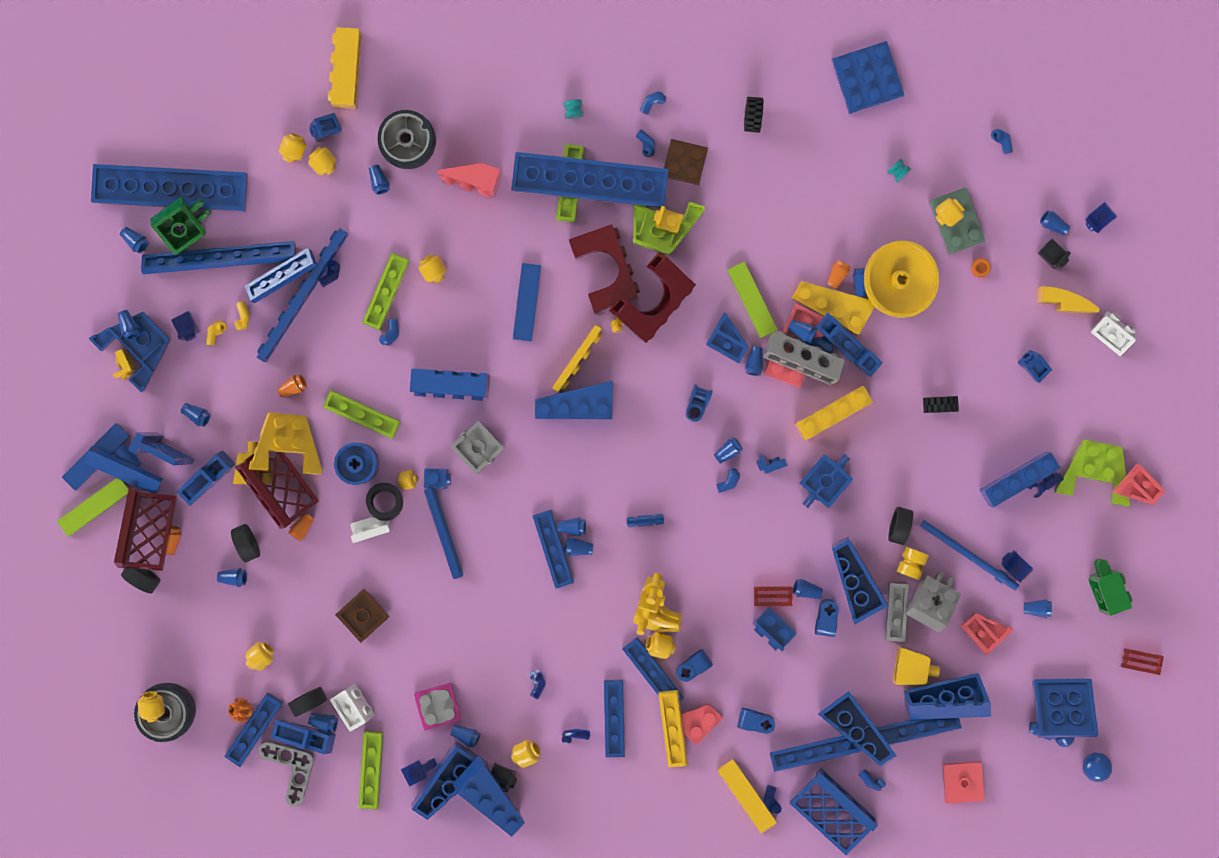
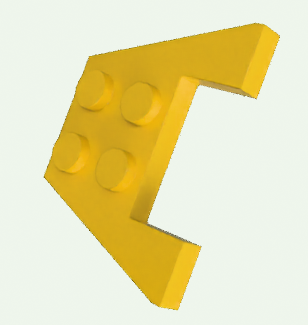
[249,412,322,475]

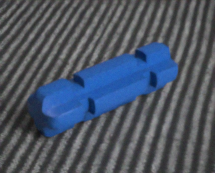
[626,514,664,527]

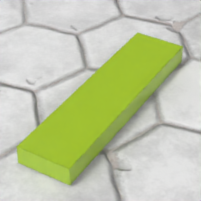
[556,144,584,223]
[362,253,410,331]
[727,262,778,339]
[323,390,401,439]
[57,478,129,537]
[358,731,384,810]

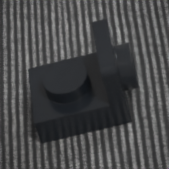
[1037,239,1071,269]
[491,763,517,793]

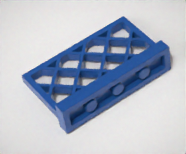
[128,432,195,466]
[790,768,878,855]

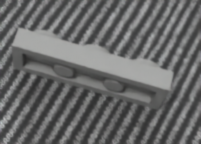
[885,583,909,642]

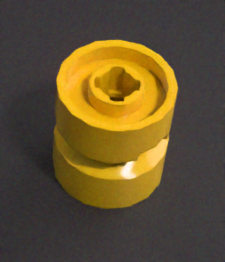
[896,546,929,580]

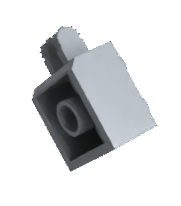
[905,571,961,632]

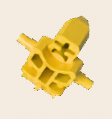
[633,573,683,635]

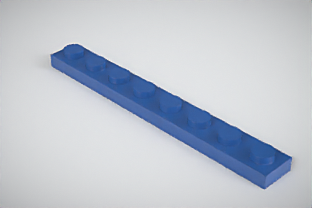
[256,228,349,362]
[141,241,296,275]

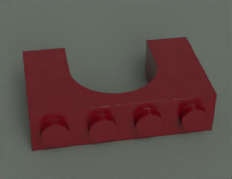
[569,224,640,313]
[609,252,696,343]

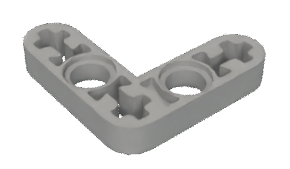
[258,741,314,807]

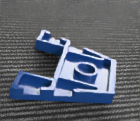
[89,312,171,392]

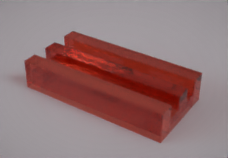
[754,586,793,606]
[1120,648,1164,675]

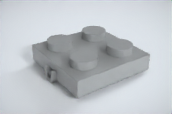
[450,420,505,475]

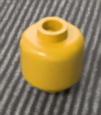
[279,133,307,163]
[308,147,337,175]
[935,198,965,227]
[418,254,447,284]
[646,632,676,659]
[245,642,274,671]
[137,691,165,722]
[511,740,541,768]

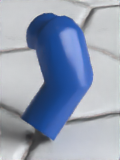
[635,129,655,157]
[716,468,740,493]

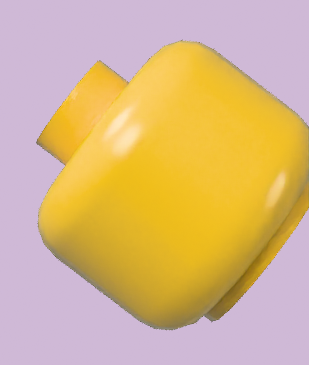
[398,470,418,490]

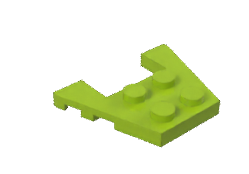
[633,201,706,256]
[1054,440,1130,507]

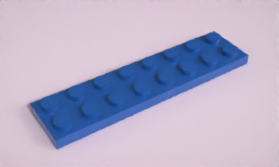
[511,152,669,208]
[91,164,248,212]

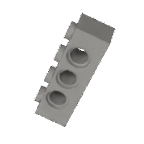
[763,331,845,386]

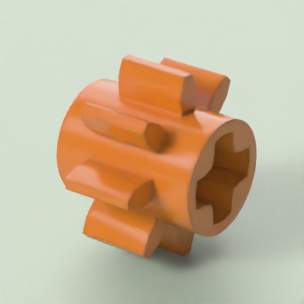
[228,698,252,722]

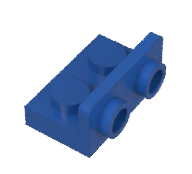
[753,607,797,651]

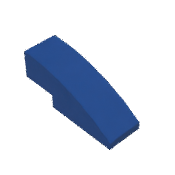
[177,451,236,506]
[271,719,336,754]

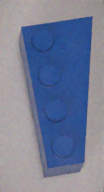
[818,691,897,768]
[453,755,525,837]

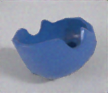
[1082,752,1112,782]

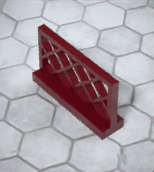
[235,452,319,529]
[114,489,177,571]

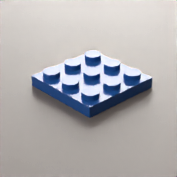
[831,41,904,114]
[1032,679,1098,738]

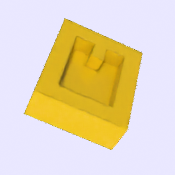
[653,206,684,234]
[113,349,137,380]

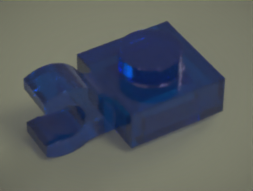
[1028,473,1064,498]
[401,758,437,787]

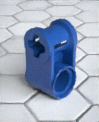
[685,384,713,422]
[815,599,839,637]
[676,649,713,682]
[737,708,775,734]

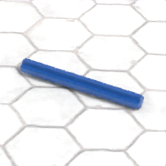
[424,487,463,579]

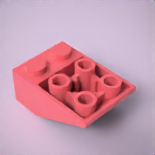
[437,163,502,198]

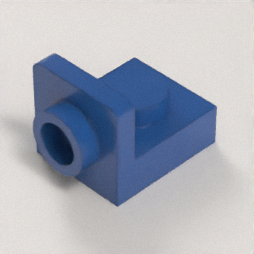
[309,113,342,142]
[1017,350,1052,383]
[756,454,787,474]
[424,468,451,489]

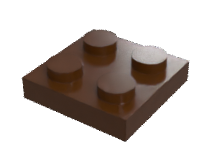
[664,139,708,186]
[335,588,390,643]

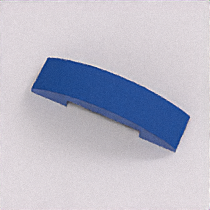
[815,312,883,377]

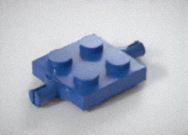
[799,454,853,508]

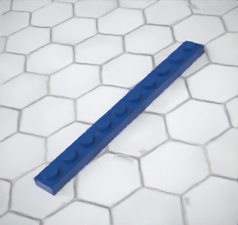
[770,718,962,772]

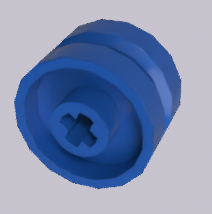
[334,443,380,485]

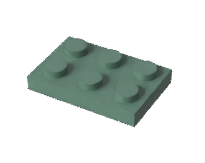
[929,187,985,255]

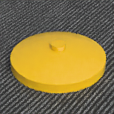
[864,240,939,318]

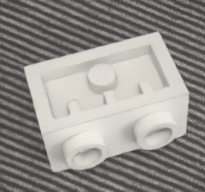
[1091,311,1137,356]
[350,517,393,543]
[330,684,375,732]

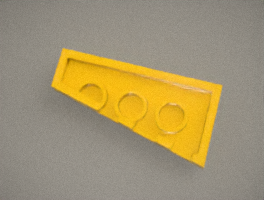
[791,281,875,336]

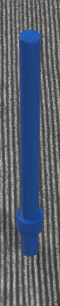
[920,520,1019,591]

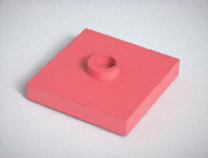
[942,761,985,804]

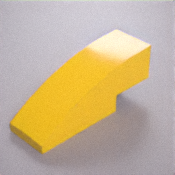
[1037,286,1100,313]

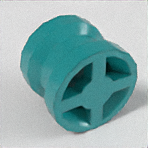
[563,99,584,119]
[887,158,911,183]

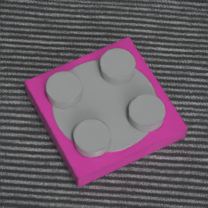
[414,683,461,731]

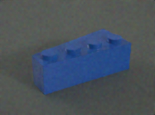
[410,369,489,401]
[535,381,613,420]
[832,536,888,625]
[904,673,991,720]
[411,741,488,820]

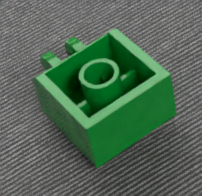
[150,197,211,255]
[1088,558,1133,616]

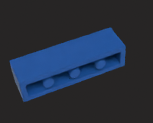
[980,452,1061,507]

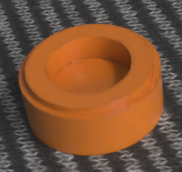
[970,258,991,278]

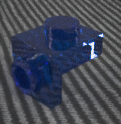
[1085,202,1117,234]
[1001,550,1034,583]

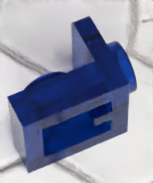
[171,311,200,342]

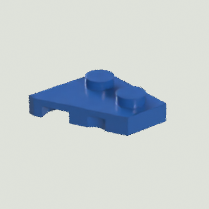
[706,313,748,364]

